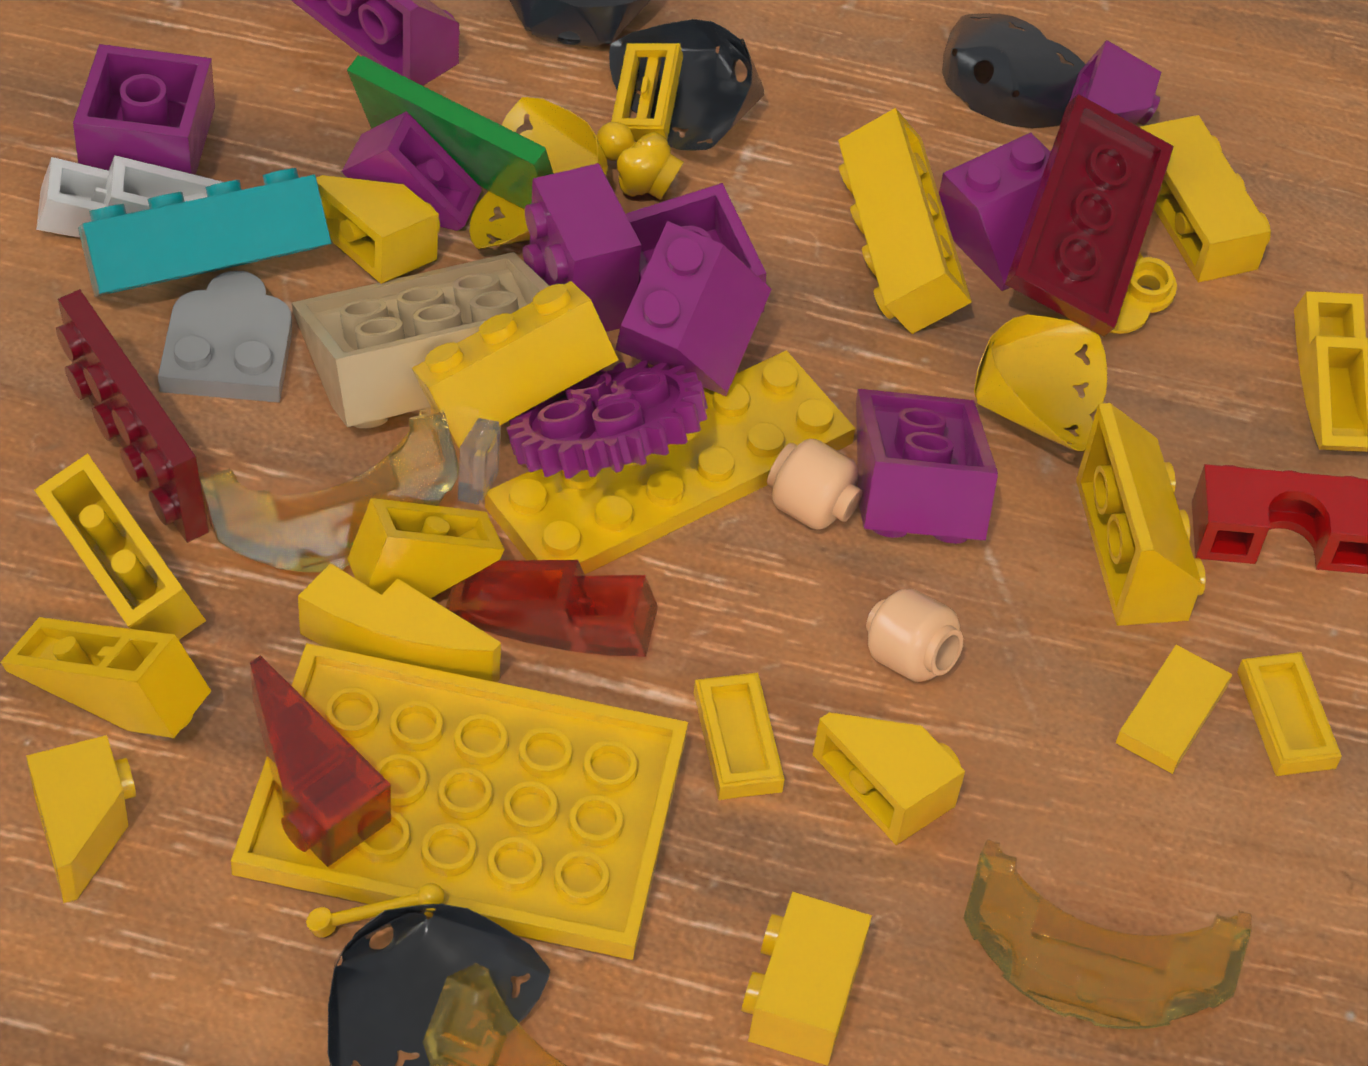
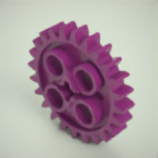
[507,360,708,478]

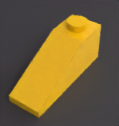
[0,617,211,738]

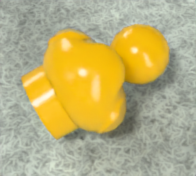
[596,122,684,201]

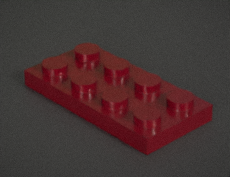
[1005,94,1174,337]
[56,289,209,543]

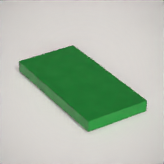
[347,55,554,209]

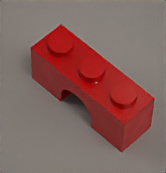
[1192,464,1368,574]

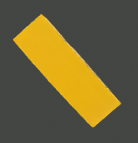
[1294,291,1368,452]
[298,563,501,682]

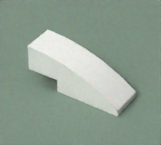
[36,155,222,237]

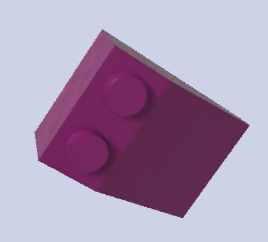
[856,389,998,544]

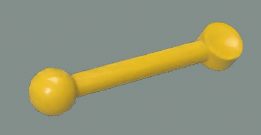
[306,883,445,938]

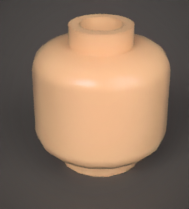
[767,439,863,529]
[866,589,964,682]

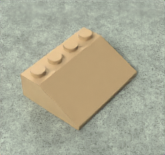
[292,252,549,428]

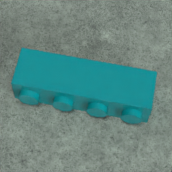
[78,168,331,297]

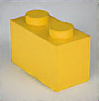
[741,891,872,1066]

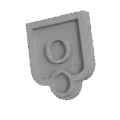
[158,271,292,403]

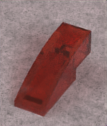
[446,560,658,657]

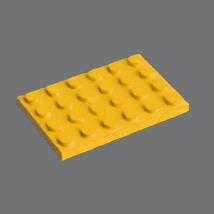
[231,643,688,960]

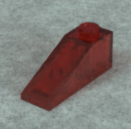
[250,655,391,867]

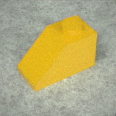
[316,175,440,284]
[347,498,505,599]
[812,712,965,845]
[26,735,136,903]

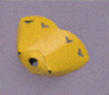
[469,97,608,249]
[974,314,1107,451]

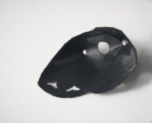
[510,0,650,47]
[942,13,1085,129]
[609,19,764,151]
[327,904,550,1066]

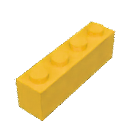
[838,108,972,334]

